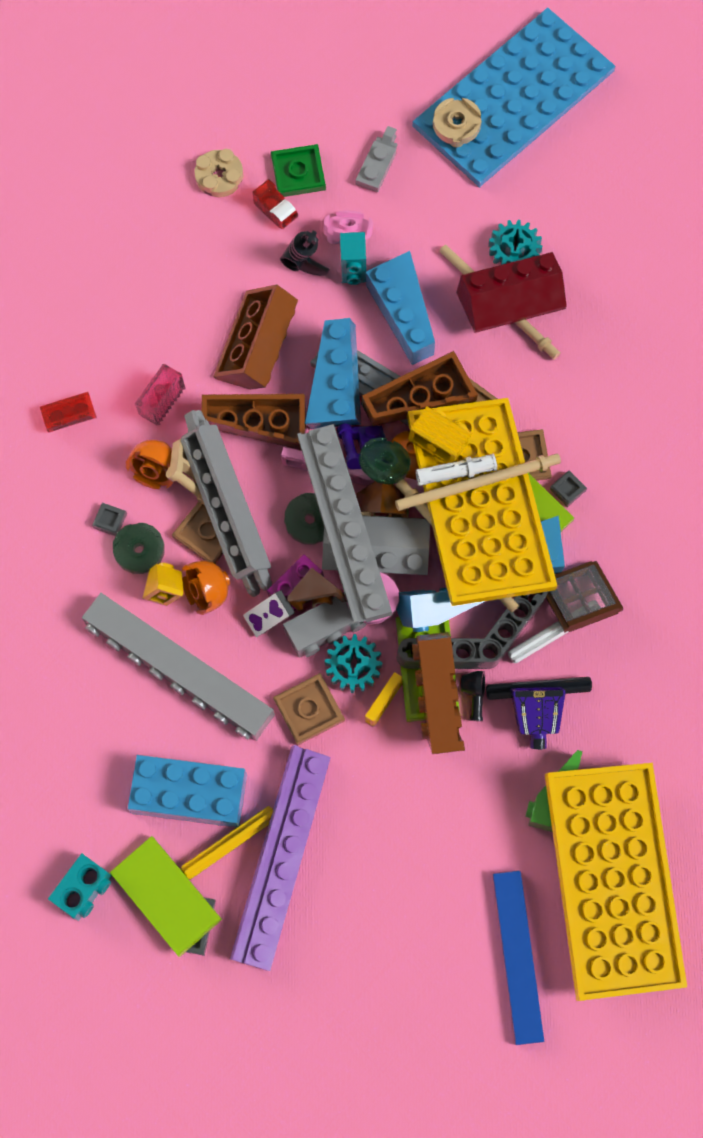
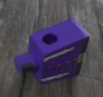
[511,687,565,750]

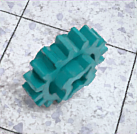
[488,219,543,265]
[325,634,383,693]

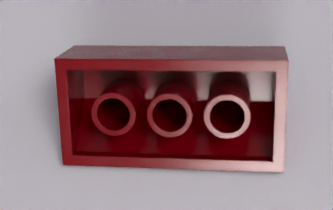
[456,252,567,333]

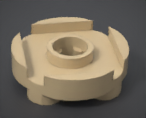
[433,98,482,147]
[195,149,244,197]

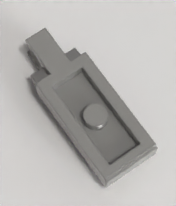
[356,126,398,192]

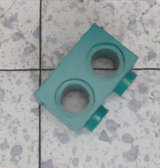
[340,232,366,285]
[48,853,112,921]

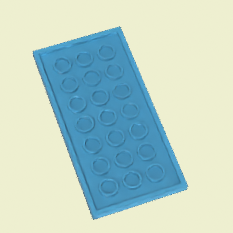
[412,8,616,188]

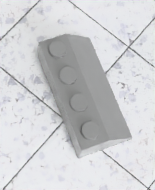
[322,515,430,575]

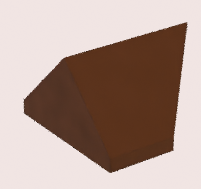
[356,476,408,518]
[288,568,347,611]

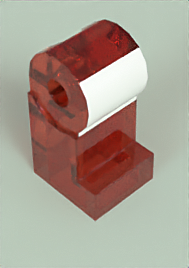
[252,179,298,229]

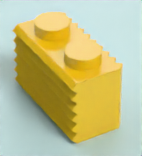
[408,406,472,463]

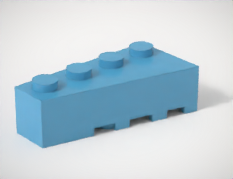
[366,251,435,365]
[305,318,361,429]

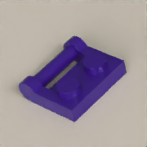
[337,423,393,469]

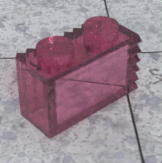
[135,364,186,426]

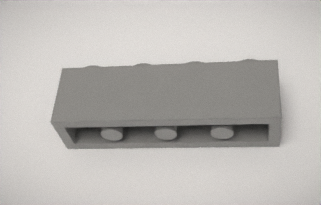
[283,592,366,658]

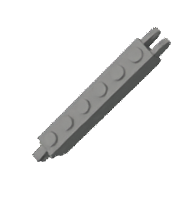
[181,410,272,597]

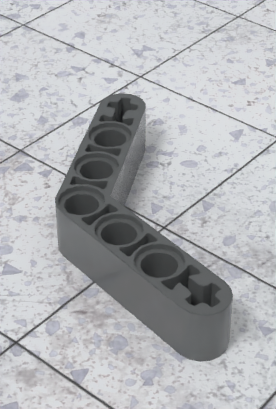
[396,591,548,669]

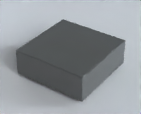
[550,470,587,507]
[92,502,127,536]

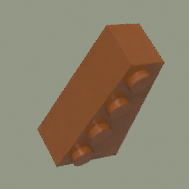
[361,351,478,426]
[202,394,306,450]
[412,632,465,754]

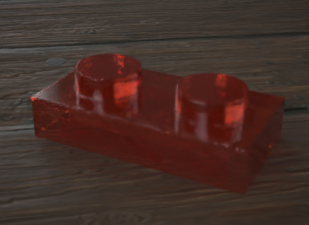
[40,392,97,433]

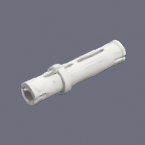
[416,454,497,486]

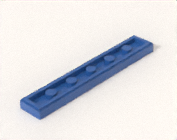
[493,871,545,1045]

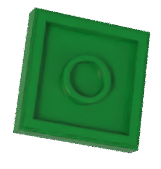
[271,144,326,198]

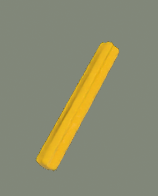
[181,806,273,880]

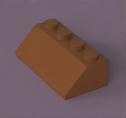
[213,284,298,390]

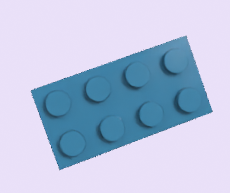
[128,755,247,828]

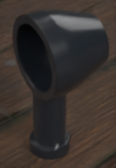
[461,671,485,722]

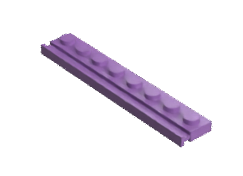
[230,745,331,971]

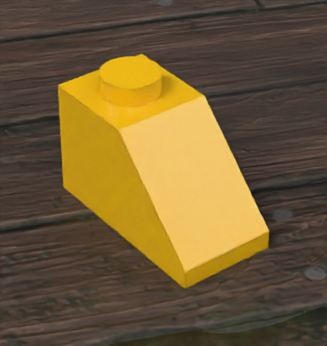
[142,563,183,606]

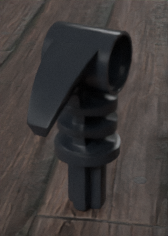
[280,230,330,276]

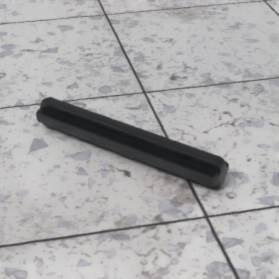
[486,677,592,700]

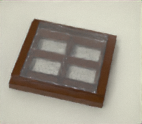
[545,561,623,633]

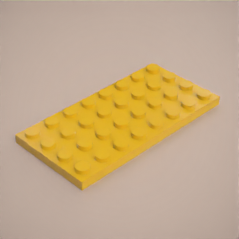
[407,398,557,606]
[545,762,687,1001]

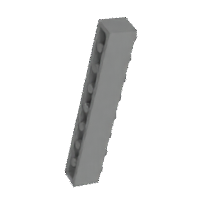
[82,593,275,741]

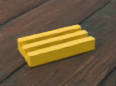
[365,672,403,727]

